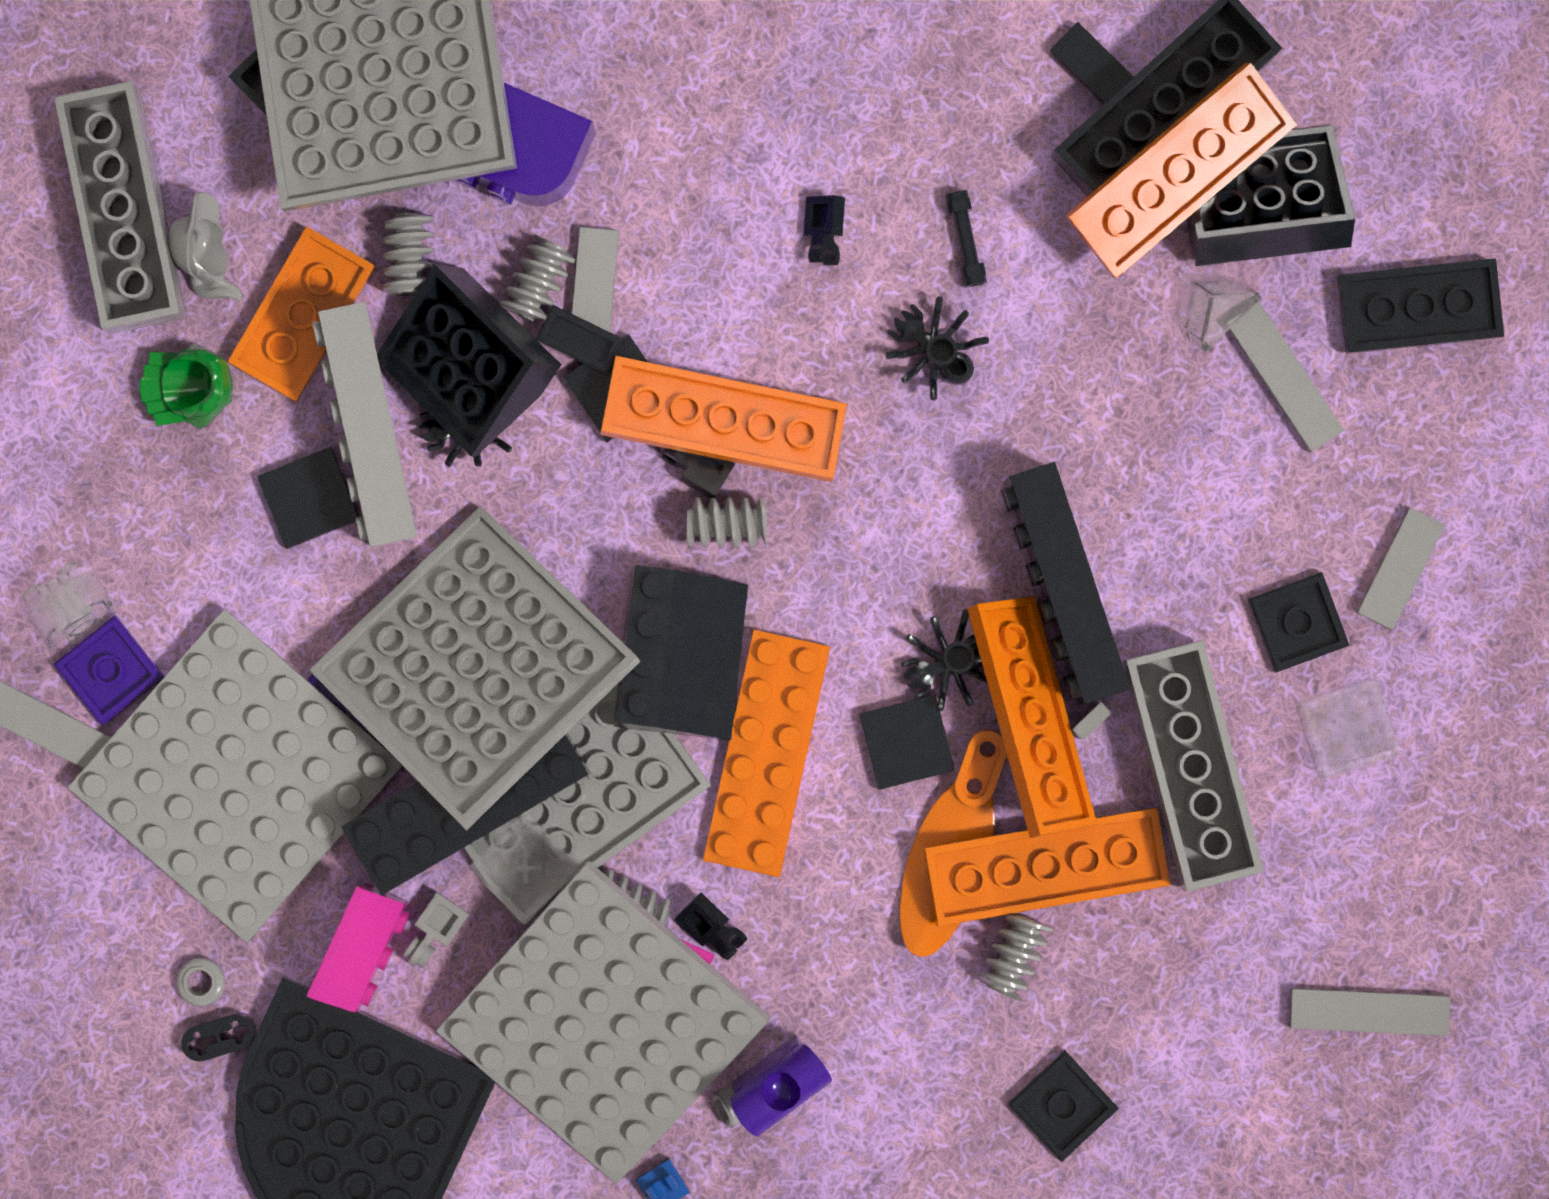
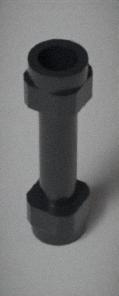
[945,190,987,288]

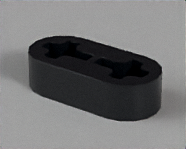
[181,1013,257,1062]

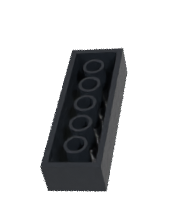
[1051,0,1283,196]
[1000,461,1130,704]
[341,732,591,896]

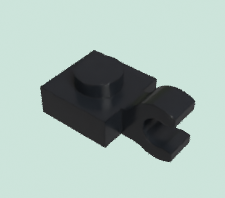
[803,195,845,266]
[661,448,735,498]
[674,892,748,961]

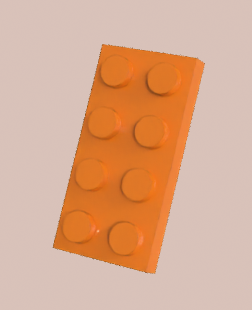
[228,226,376,402]

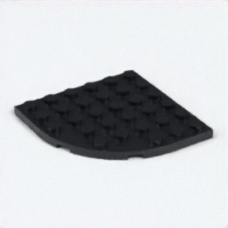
[235,976,496,1199]

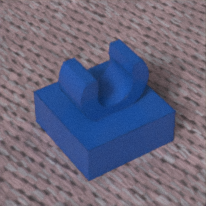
[635,1158,690,1199]

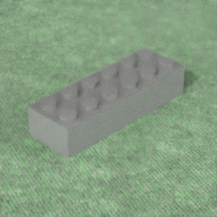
[54,81,187,334]
[312,302,417,547]
[1122,640,1264,892]

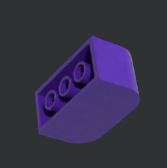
[454,83,596,206]

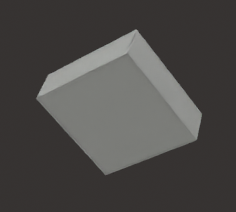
[1071,702,1110,739]

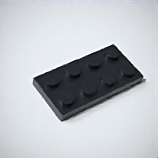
[1337,258,1505,354]

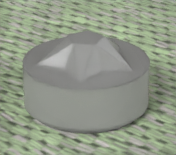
[713,1086,741,1128]

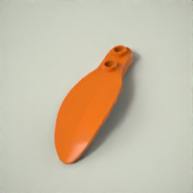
[900,729,1007,957]

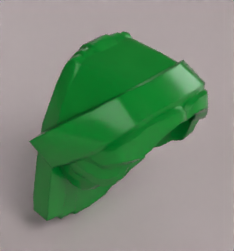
[139,344,233,429]

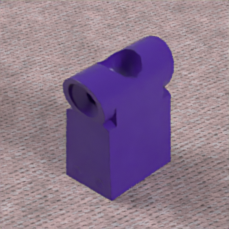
[730,1035,832,1137]

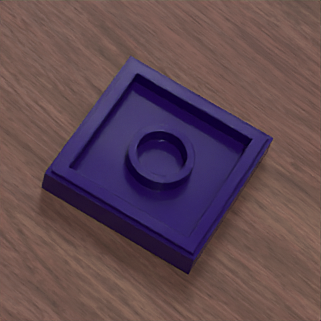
[53,615,165,726]

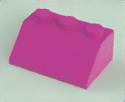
[307,882,411,1013]

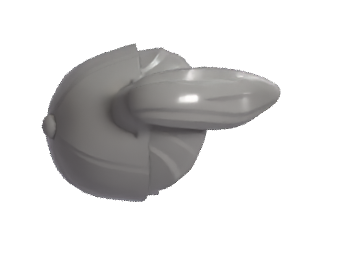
[169,192,243,301]

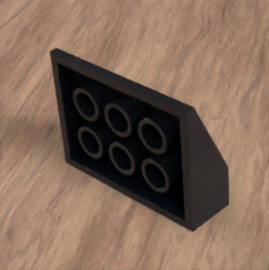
[1187,125,1355,267]
[377,264,562,457]
[613,565,748,741]

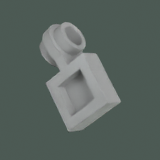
[403,892,470,969]

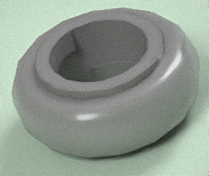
[176,958,225,1006]

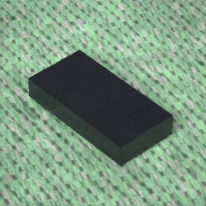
[1050,22,1134,105]
[536,305,624,375]

